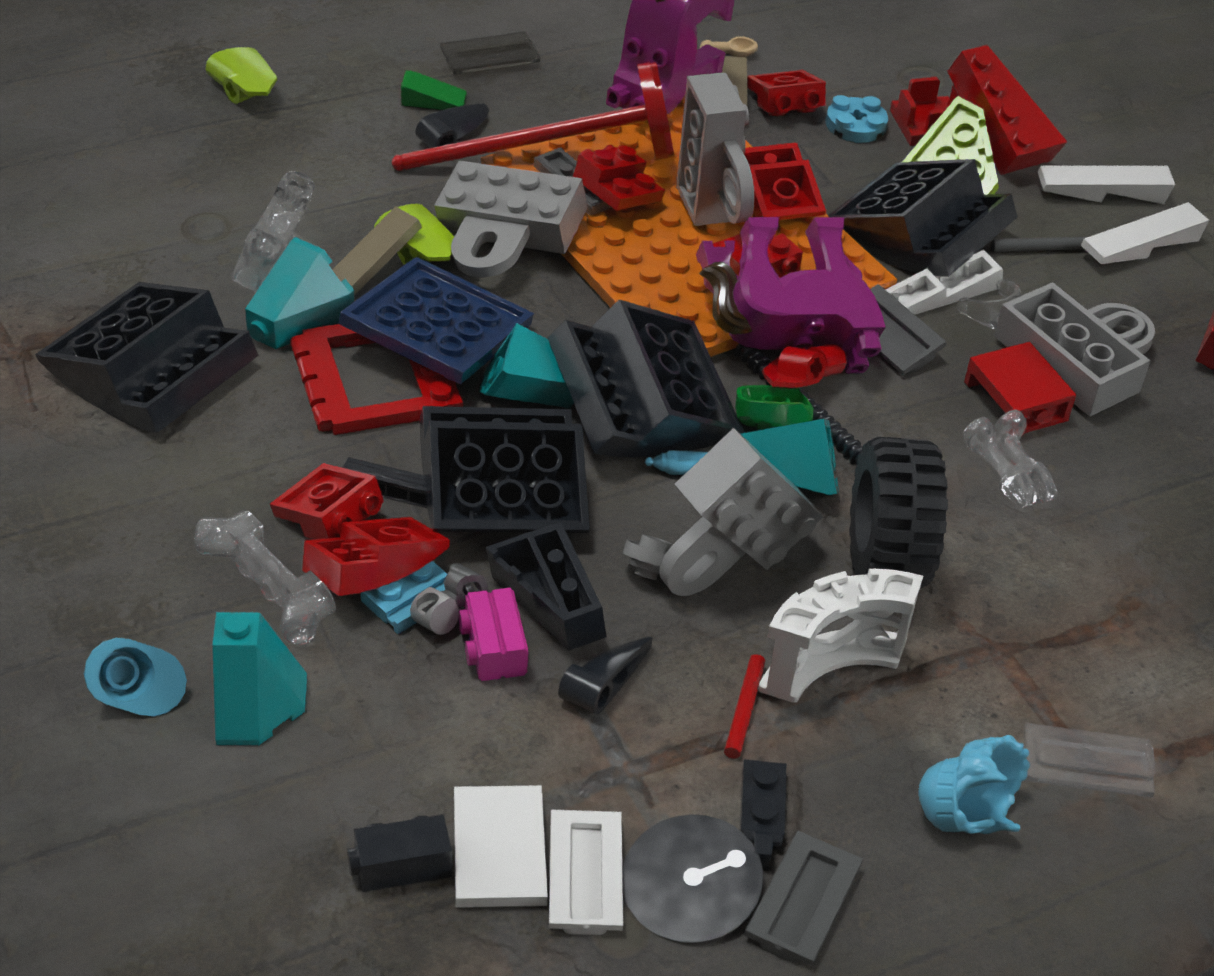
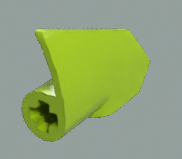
[206,47,277,104]
[374,204,454,265]

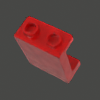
[964,341,1076,438]

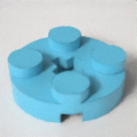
[826,95,888,143]

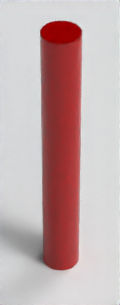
[724,654,766,759]

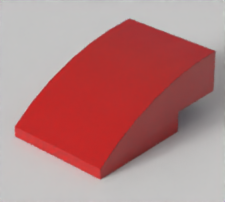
[744,142,826,220]
[302,517,450,596]

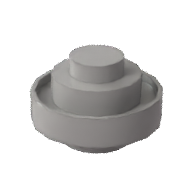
[622,534,672,580]

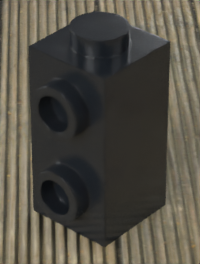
[347,814,452,892]

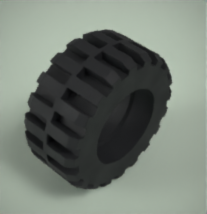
[849,437,948,589]

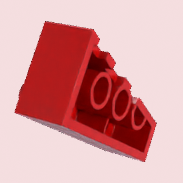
[947,45,1067,175]

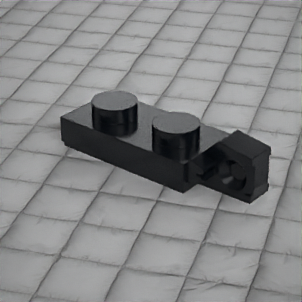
[739,759,786,870]

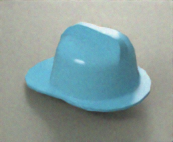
[84,638,187,716]

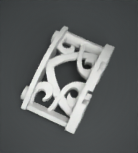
[758,569,923,703]

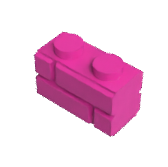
[458,588,529,681]

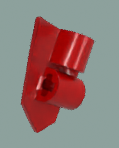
[762,344,847,388]

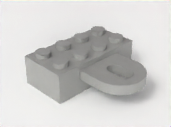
[676,72,754,226]
[434,161,587,277]
[994,282,1155,417]
[659,428,823,596]

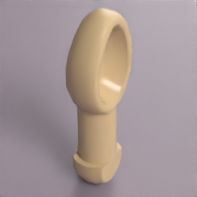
[700,37,758,57]

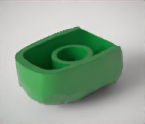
[735,385,814,430]

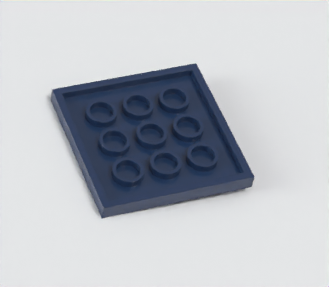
[338,257,534,384]

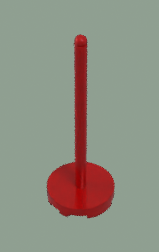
[392,61,674,171]

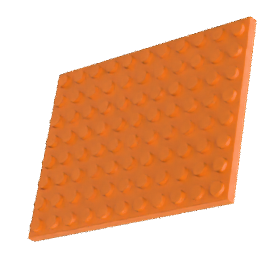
[481,97,897,357]

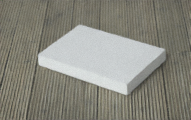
[454,785,548,908]

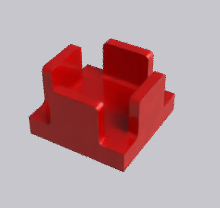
[890,77,960,146]

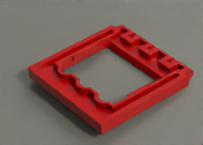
[290,324,463,435]

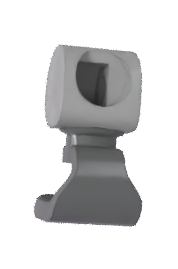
[410,563,490,634]

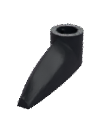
[415,103,489,148]
[558,636,653,715]

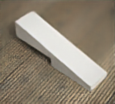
[1038,166,1175,204]
[1081,202,1209,264]
[885,250,1003,315]

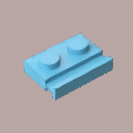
[361,561,447,634]

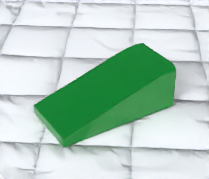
[401,70,467,110]

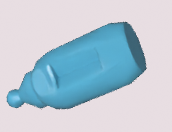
[645,450,708,475]

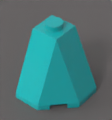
[245,237,354,349]
[478,323,574,408]
[741,419,839,495]
[212,612,308,745]

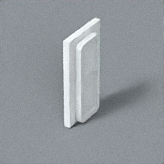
[549,810,623,935]

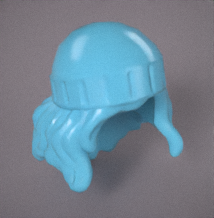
[919,735,1030,834]

